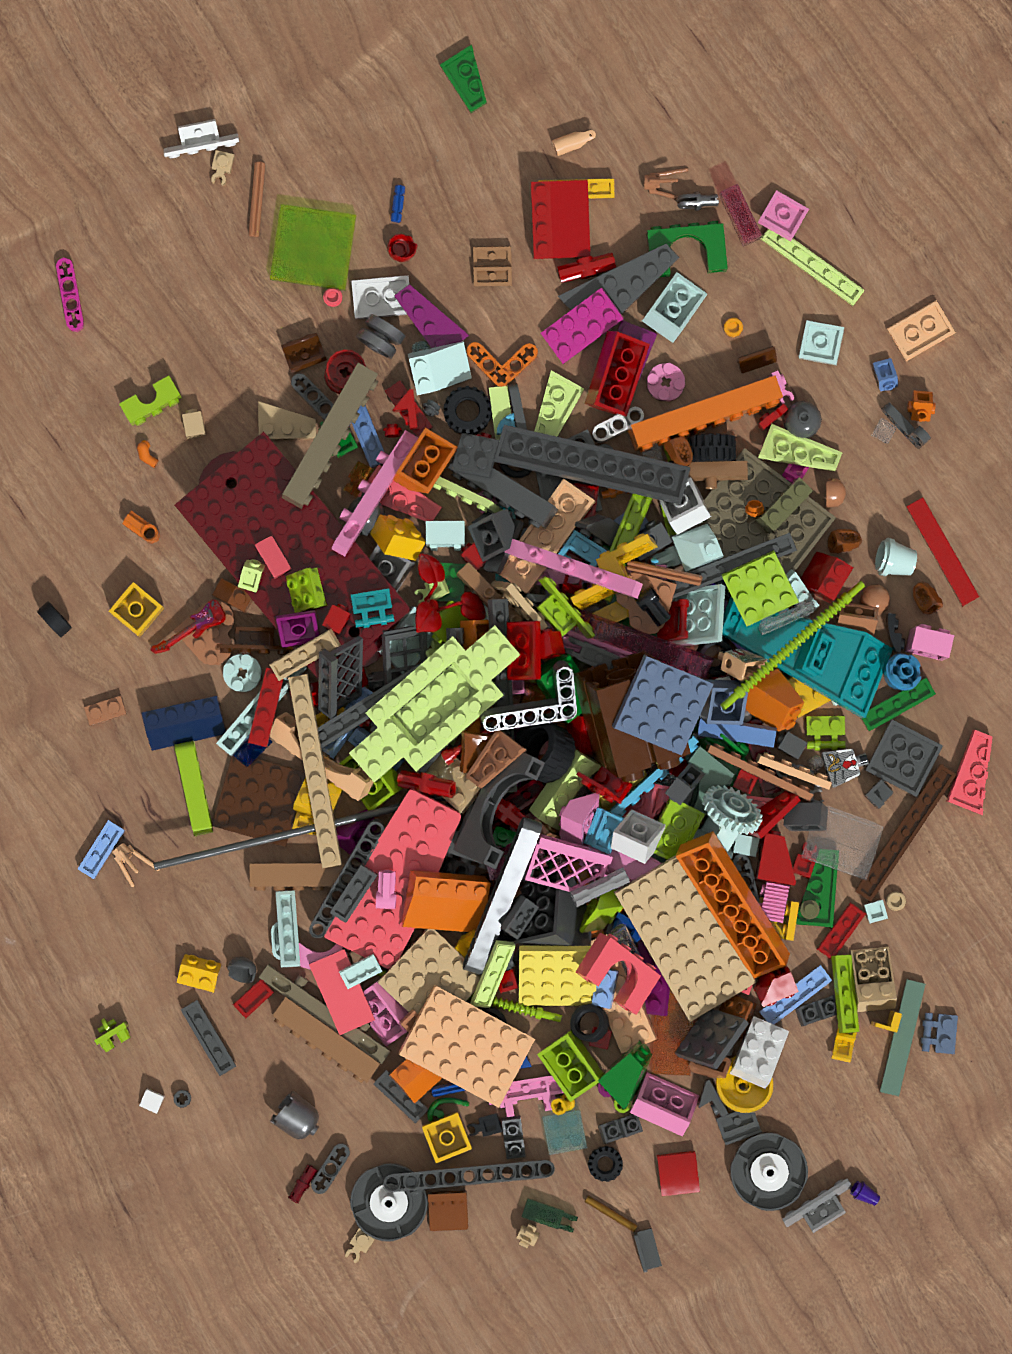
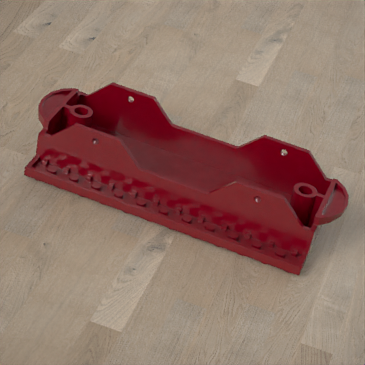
[174,431,411,680]

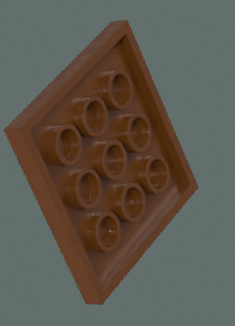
[212,753,306,847]

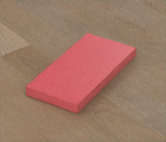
[309,949,375,1035]

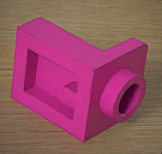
[782,464,809,483]

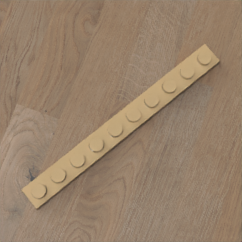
[288,674,342,868]

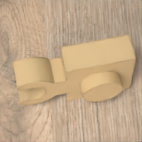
[211,150,235,186]
[345,1228,375,1263]

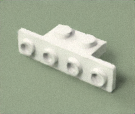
[163,119,239,158]

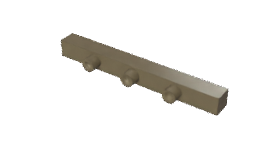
[259,964,391,1064]

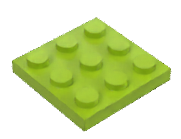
[722,550,799,626]

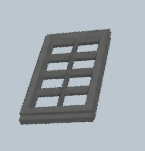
[382,625,429,712]

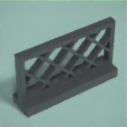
[318,636,363,719]

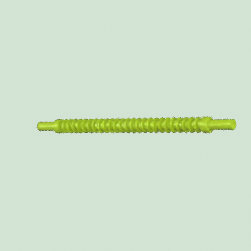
[720,581,865,710]
[376,969,562,1022]

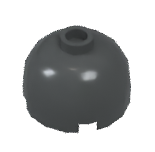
[783,401,822,438]

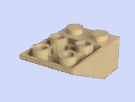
[850,947,897,1012]

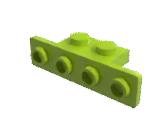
[536,576,595,639]

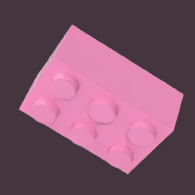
[905,624,954,661]

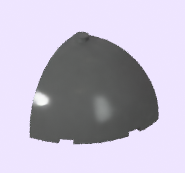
[497,867,591,961]

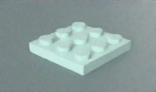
[669,584,725,648]

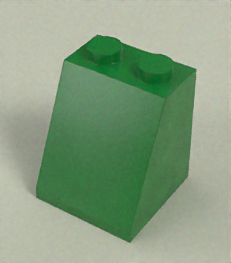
[598,1040,652,1109]

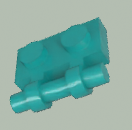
[351,589,394,628]

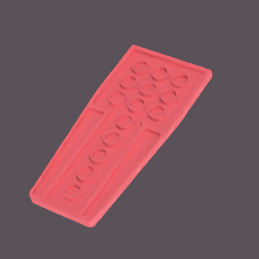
[324,789,461,969]

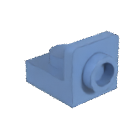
[873,358,898,391]

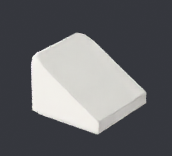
[139,1088,165,1114]

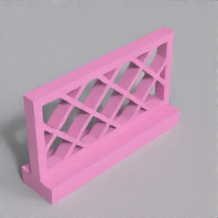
[524,834,613,899]

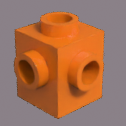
[907,390,936,422]

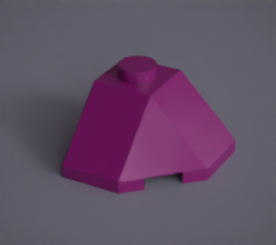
[336,809,377,863]

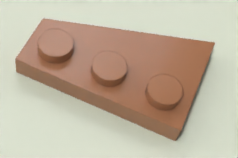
[465,730,527,788]

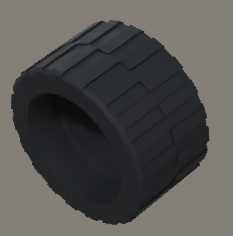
[514,722,576,783]

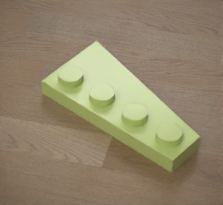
[534,370,584,437]
[758,424,842,471]
[433,477,502,514]

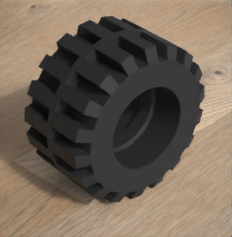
[444,386,491,435]
[688,433,736,462]

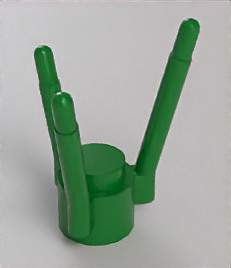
[705,733,749,759]

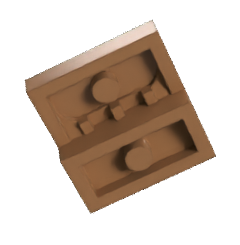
[473,246,512,286]

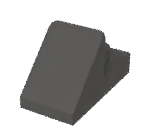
[698,1079,729,1117]

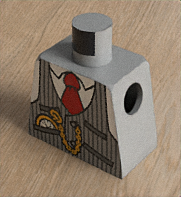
[820,749,869,788]

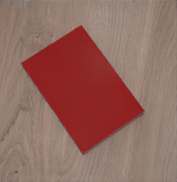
[507,621,541,680]

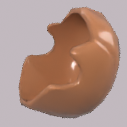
[826,478,846,507]
[861,584,890,615]

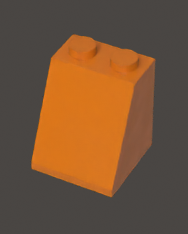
[745,669,805,732]

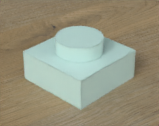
[864,900,888,924]

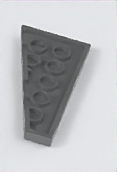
[558,244,680,314]

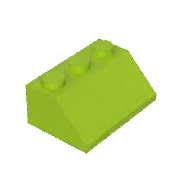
[537,1030,603,1102]

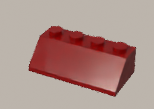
[584,331,650,417]

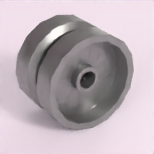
[356,314,406,359]

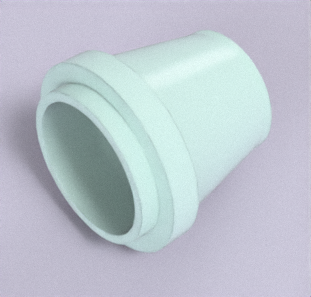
[875,538,917,576]

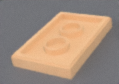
[886,300,956,362]

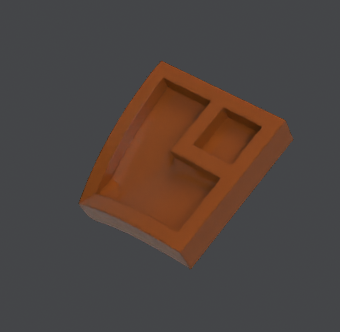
[460,731,493,773]

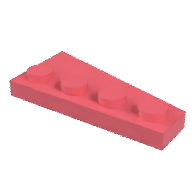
[358,464,443,521]
[946,730,992,815]

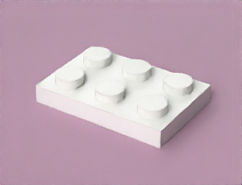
[352,275,409,319]

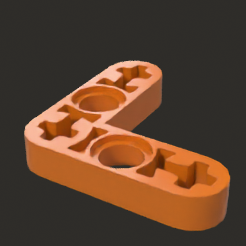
[467,342,538,387]

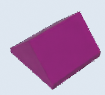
[276,610,319,647]

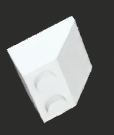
[611,809,666,864]

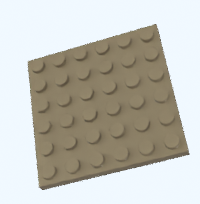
[681,448,836,574]

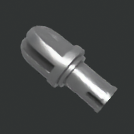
[677,191,719,211]

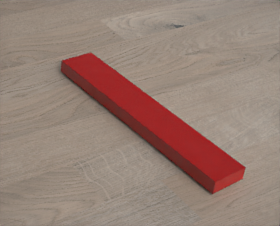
[906,497,979,607]

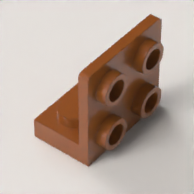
[428,1190,468,1231]

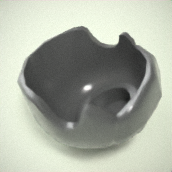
[227,956,256,983]

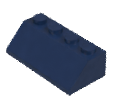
[142,696,226,751]

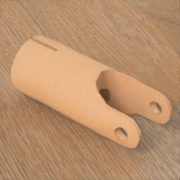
[552,130,596,156]

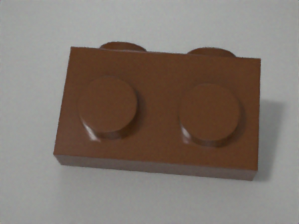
[281,333,327,373]

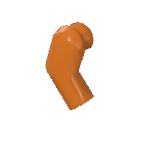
[137,440,159,468]

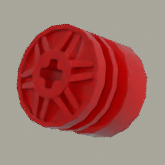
[324,349,366,395]

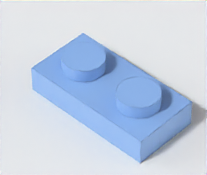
[591,969,619,1009]

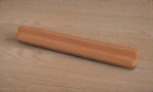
[249,162,265,237]
[627,560,702,586]

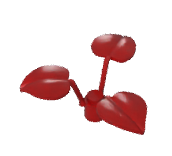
[415,553,486,633]

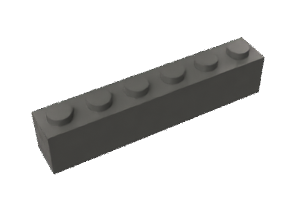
[448,457,558,529]

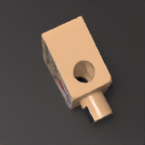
[718,649,768,681]

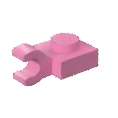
[769,371,794,405]

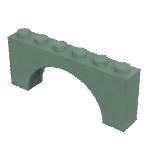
[651,746,734,863]

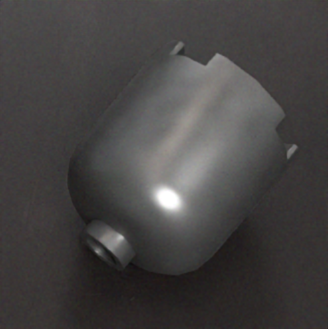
[270,1091,319,1139]

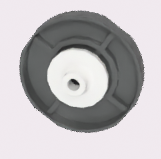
[730,1132,808,1211]
[350,1163,428,1242]

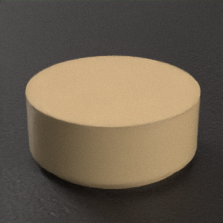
[886,891,906,911]

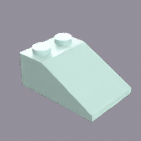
[642,272,707,343]
[408,341,472,395]

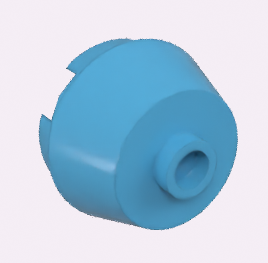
[884,653,922,691]

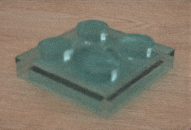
[542,1110,587,1155]

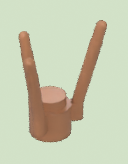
[644,168,688,200]

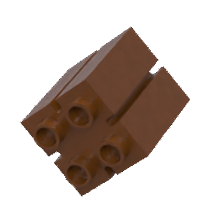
[573,650,691,782]

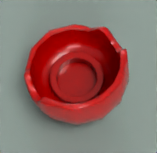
[387,234,417,262]

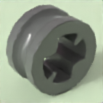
[173,1090,191,1108]

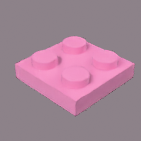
[758,190,809,241]

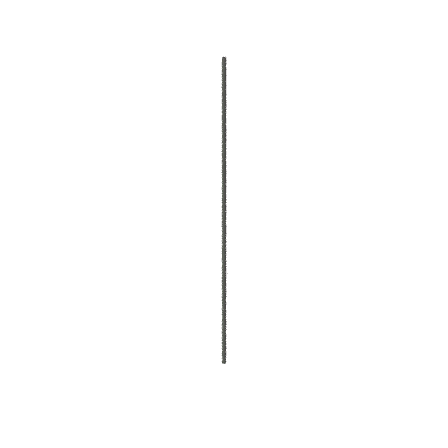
[153,718,764,870]

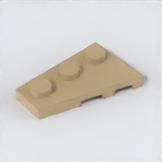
[258,401,316,440]

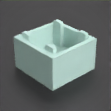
[426,521,465,551]

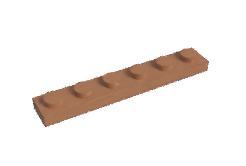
[705,743,814,801]

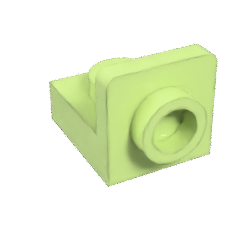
[238,559,265,592]

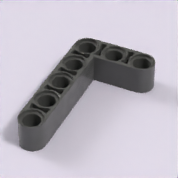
[480,660,577,731]

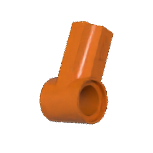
[122,510,160,543]

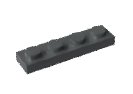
[181,1000,237,1076]

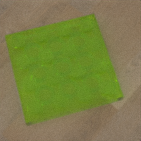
[270,204,356,291]

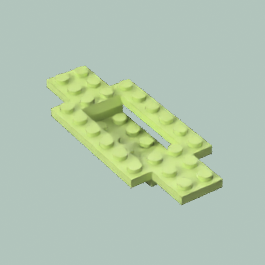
[349,625,521,782]

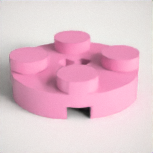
[647,363,685,402]

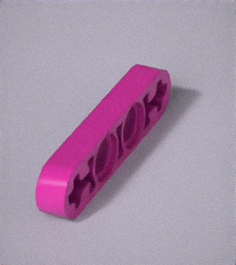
[56,258,84,332]

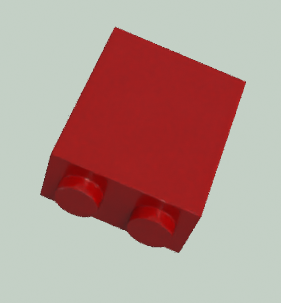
[800,551,854,604]
[755,830,796,886]

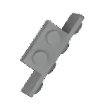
[782,1178,852,1233]

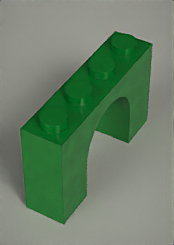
[647,221,728,278]

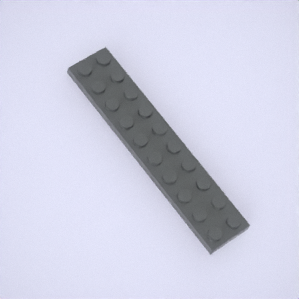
[494,425,691,505]

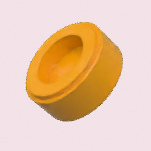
[723,318,743,338]

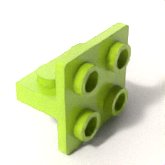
[286,568,327,613]

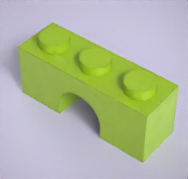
[119,376,182,426]

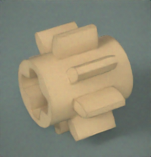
[516,1223,540,1248]

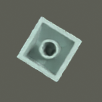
[671,524,723,572]

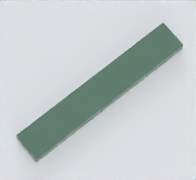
[879,979,926,1096]

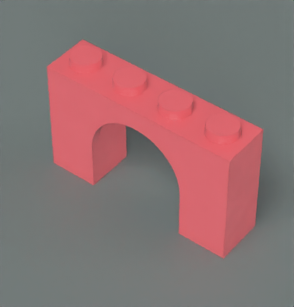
[575,933,661,1015]

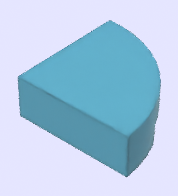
[497,413,515,435]

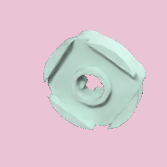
[223,654,262,692]

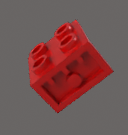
[576,766,633,804]

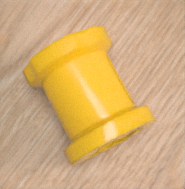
[551,1094,575,1115]

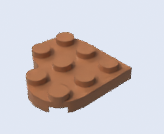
[615,572,677,634]
[174,600,234,666]

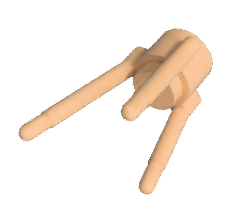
[112,843,160,887]

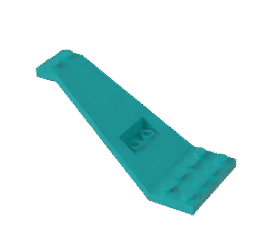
[722,597,893,718]

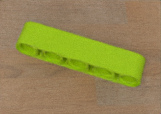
[175,740,213,837]

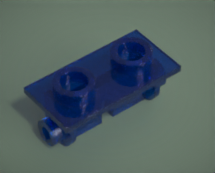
[233,739,272,767]

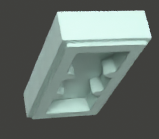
[339,954,382,989]

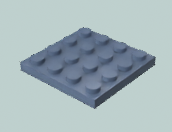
[612,655,714,755]

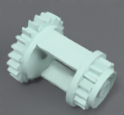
[692,785,763,858]

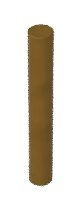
[584,1195,638,1232]

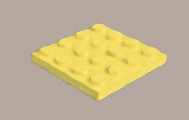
[519,946,596,1006]

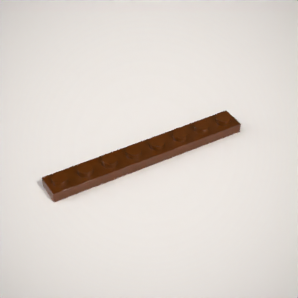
[855,764,957,902]

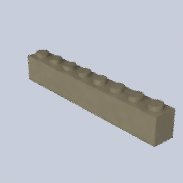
[281,363,379,509]

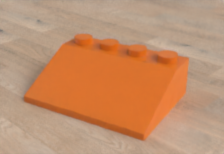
[401,870,490,932]

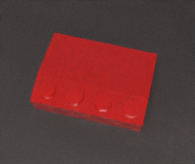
[531,180,591,259]

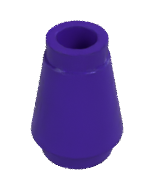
[850,1181,880,1206]

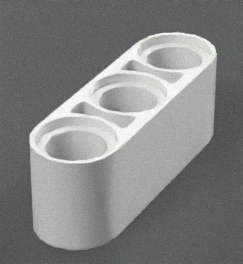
[592,407,644,443]

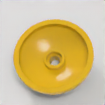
[716,1057,773,1113]

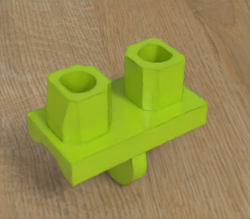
[94,1018,131,1052]

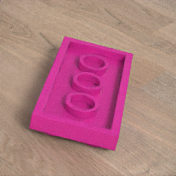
[541,288,625,364]

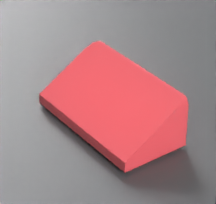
[255,536,292,579]

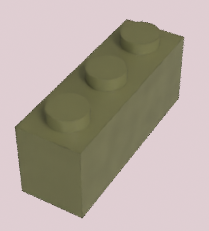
[756,477,813,534]

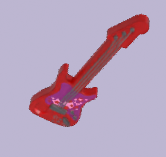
[150,599,226,654]

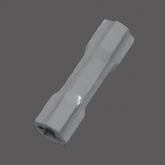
[570,867,630,907]

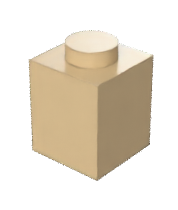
[182,409,206,439]

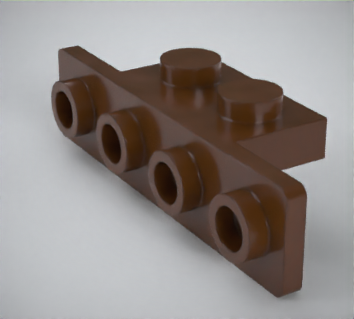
[215,626,293,655]

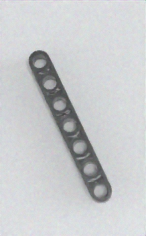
[309,819,385,938]

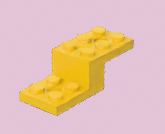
[571,533,658,610]

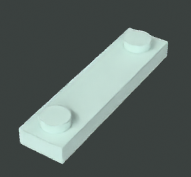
[275,891,300,967]

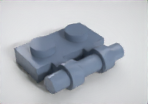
[921,1013,958,1054]

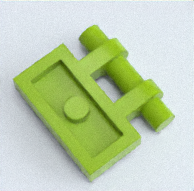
[806,716,846,751]

